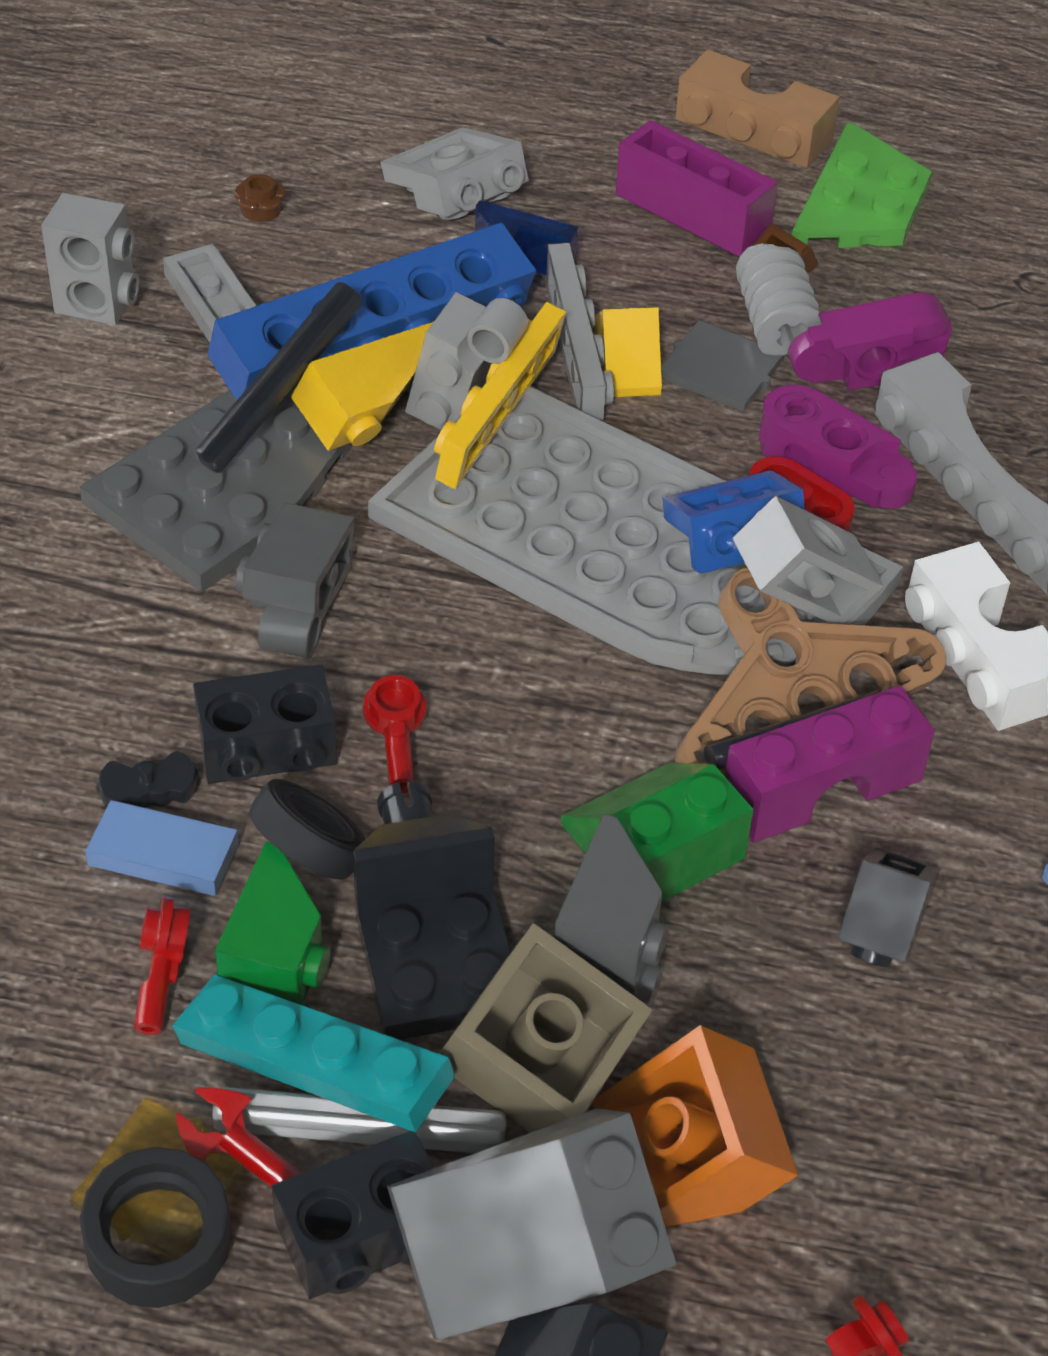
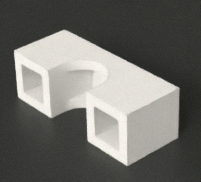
[905,541,1048,731]

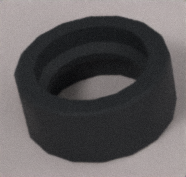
[79,1146,232,1308]

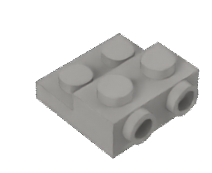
[380,127,529,220]

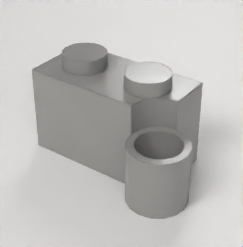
[405,292,528,430]

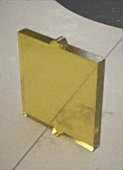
[70,1097,243,1261]

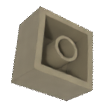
[439,923,653,1133]

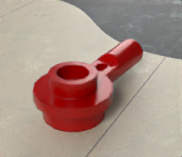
[362,675,426,794]
[134,896,190,1035]

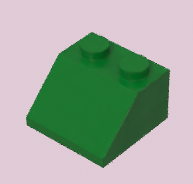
[561,762,754,902]

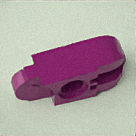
[788,293,952,390]
[759,385,917,509]

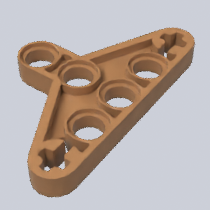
[675,567,946,776]

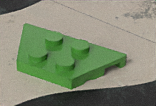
[792,122,932,248]

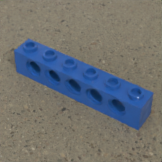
[208,222,536,400]

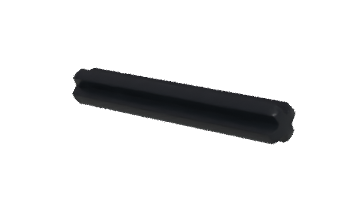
[196,282,361,473]

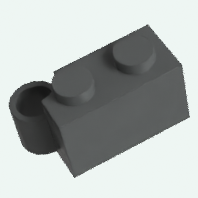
[235,502,354,659]

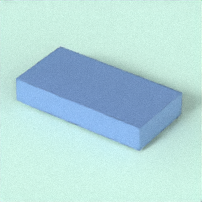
[85,800,239,896]

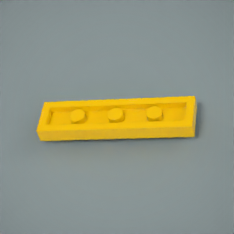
[434,302,567,490]

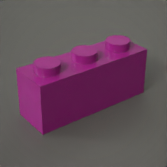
[615,120,778,257]

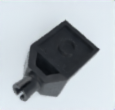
[353,781,511,1040]

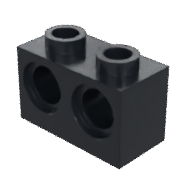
[193,664,337,784]
[272,1131,434,1300]

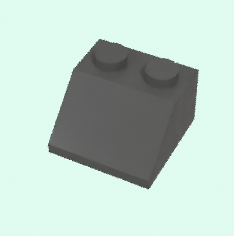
[554,814,669,1007]

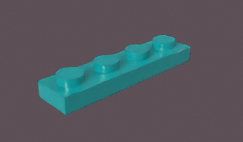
[172,974,455,1133]

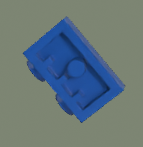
[662,470,805,574]

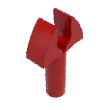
[176,1087,302,1188]

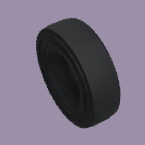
[249,779,366,880]

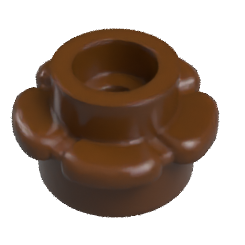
[234,174,286,222]

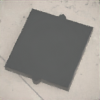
[661,320,784,411]

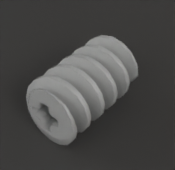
[736,243,822,356]

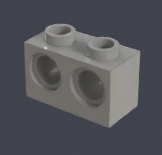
[41,193,140,326]

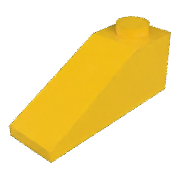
[291,322,433,451]

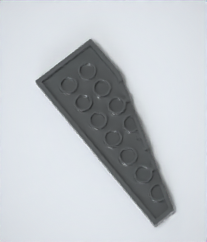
[80,387,353,592]

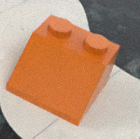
[592,1025,799,1227]

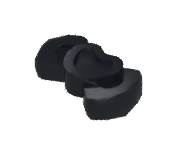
[96,751,198,808]

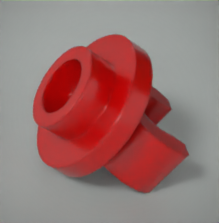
[825,1295,910,1356]

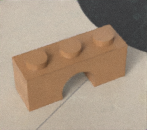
[675,49,840,168]

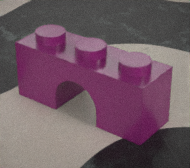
[725,685,935,843]

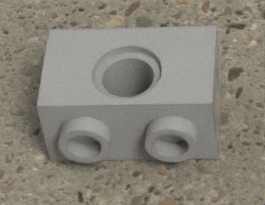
[732,496,884,624]

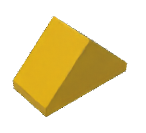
[594,307,662,397]

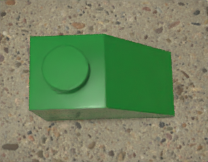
[215,841,330,1005]

